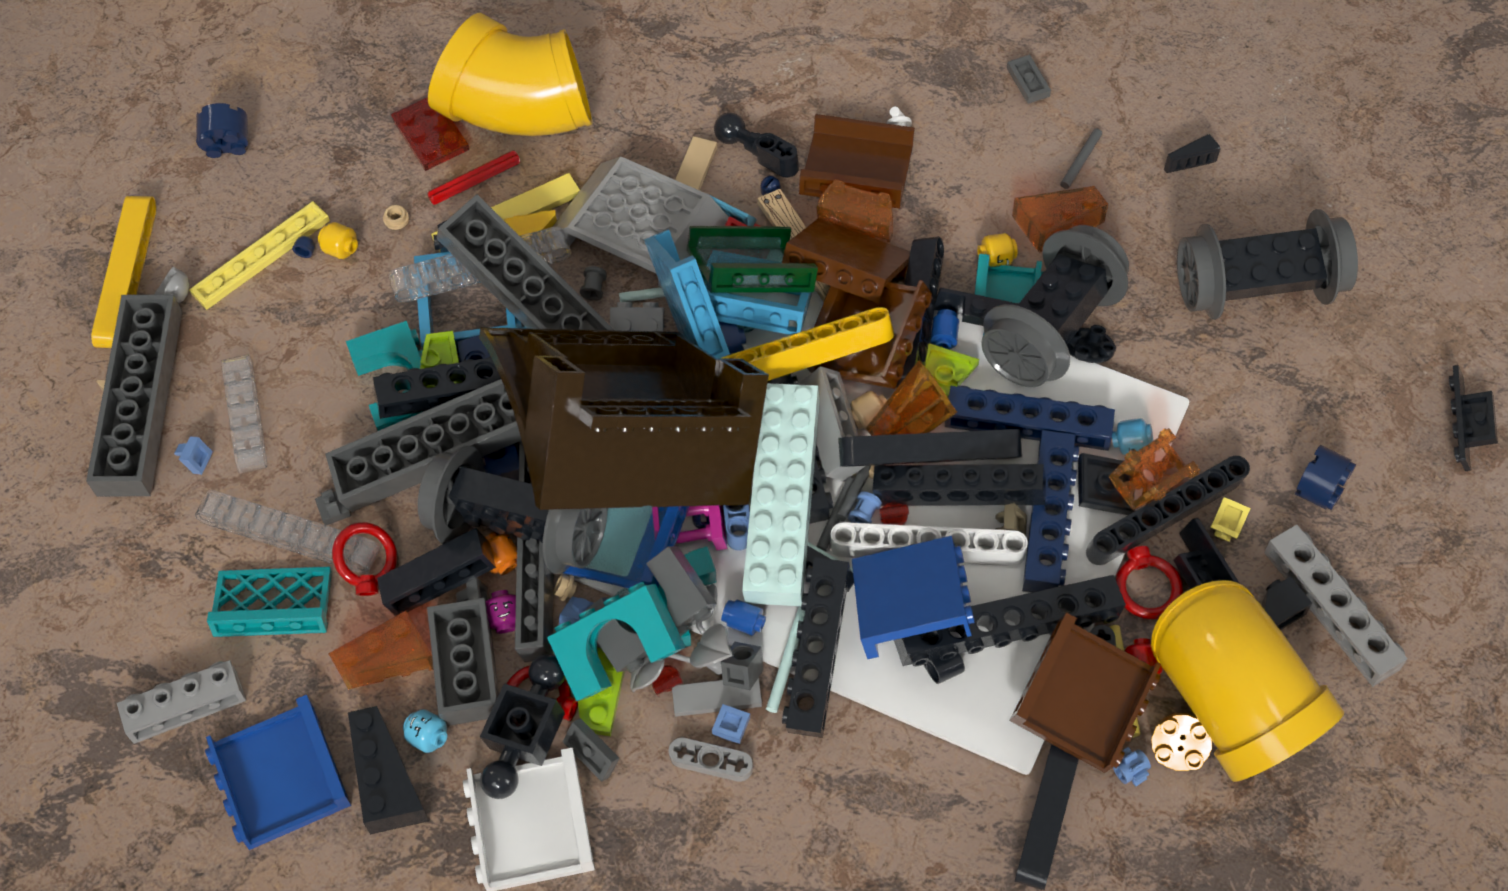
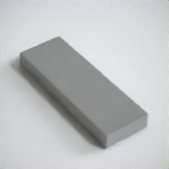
[672,678,762,717]

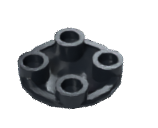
[1067,325,1116,363]

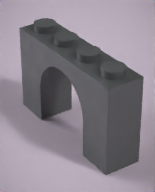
[579,546,717,673]

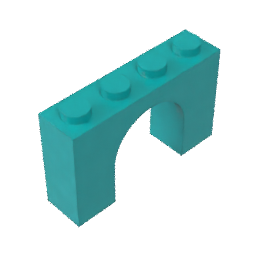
[346,321,423,431]
[547,582,686,701]

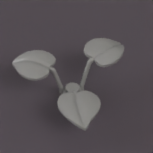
[630,584,732,692]

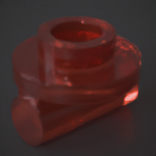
[879,503,909,525]
[652,665,683,695]

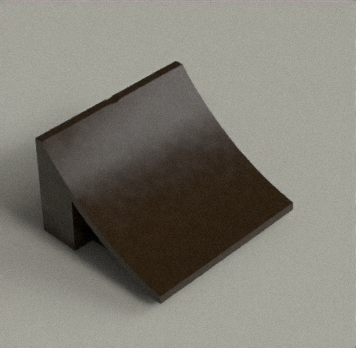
[479,327,769,510]

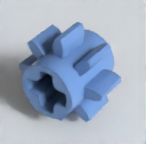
[1113,747,1151,786]

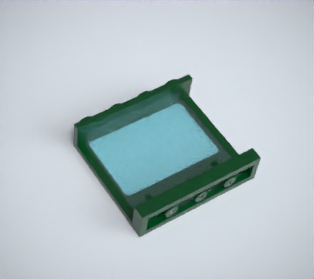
[687,226,818,293]

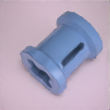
[848,491,882,524]

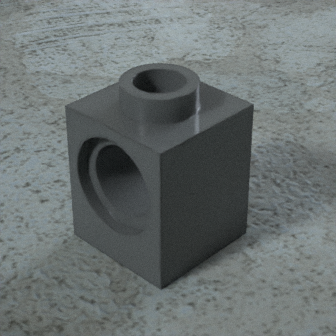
[721,642,764,690]

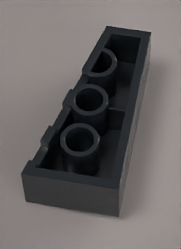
[348,706,429,835]

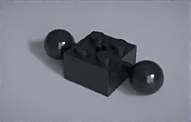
[480,654,565,799]

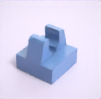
[174,436,213,475]
[712,704,750,744]

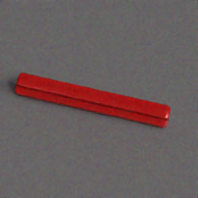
[427,150,520,205]

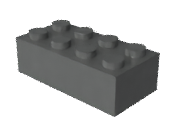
[427,598,499,726]

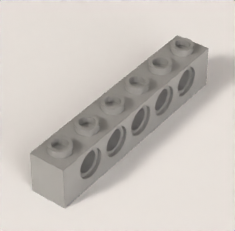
[1264,525,1407,687]

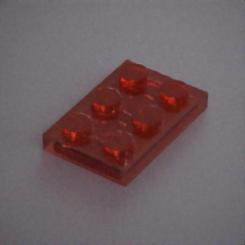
[391,97,470,171]

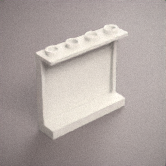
[463,748,595,891]

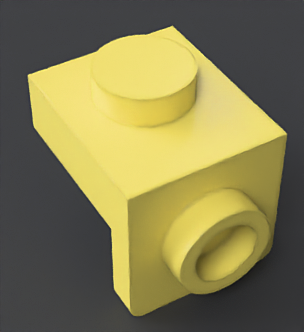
[1210,497,1251,542]

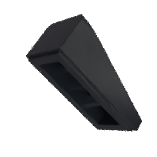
[1164,134,1221,173]

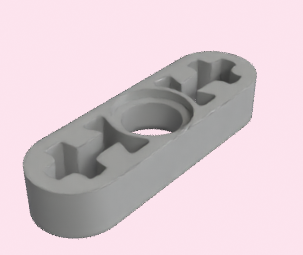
[669,738,753,782]

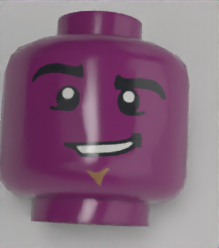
[486,590,516,634]

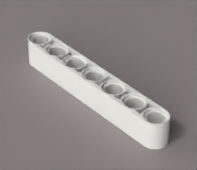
[830,522,1028,566]

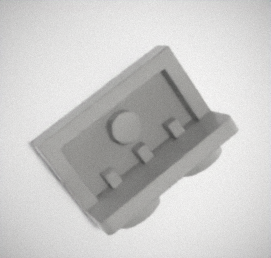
[610,302,665,331]

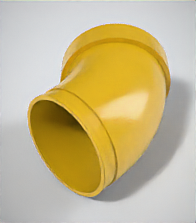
[428,13,592,136]
[1151,580,1344,782]

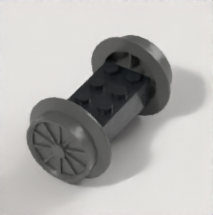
[1177,209,1358,320]
[981,225,1129,387]
[418,446,608,574]

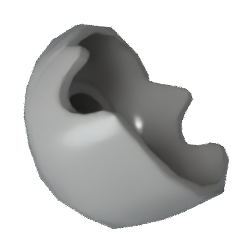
[154,267,190,304]

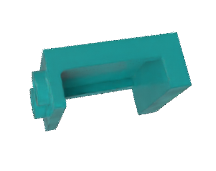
[975,254,1045,303]

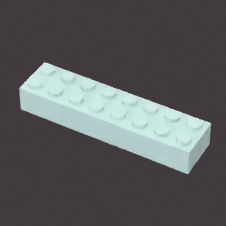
[742,384,820,606]

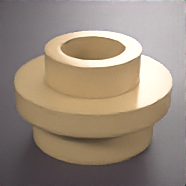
[383,205,409,230]
[553,574,577,601]

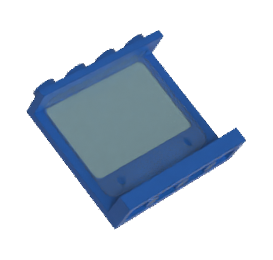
[563,506,689,588]

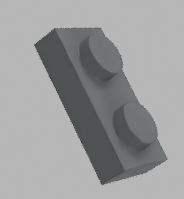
[1007,55,1051,104]
[563,718,620,782]

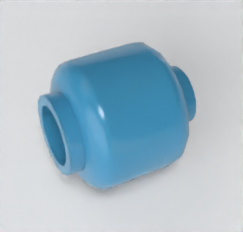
[1112,418,1154,456]

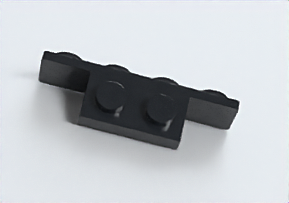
[935,287,1019,326]
[1449,365,1498,471]
[1173,518,1240,589]

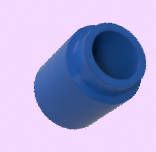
[930,309,960,350]
[721,599,766,636]

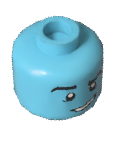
[403,709,447,753]

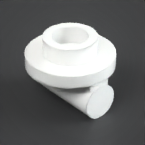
[887,107,912,127]

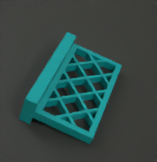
[207,567,332,637]

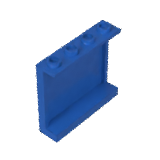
[852,536,975,660]
[205,695,351,850]

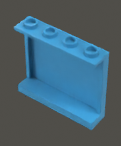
[644,229,730,358]

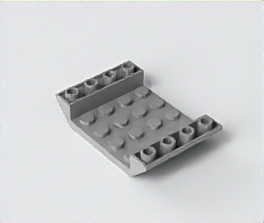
[547,156,729,288]

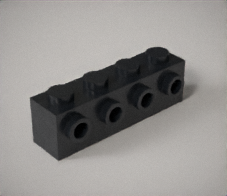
[377,528,496,617]

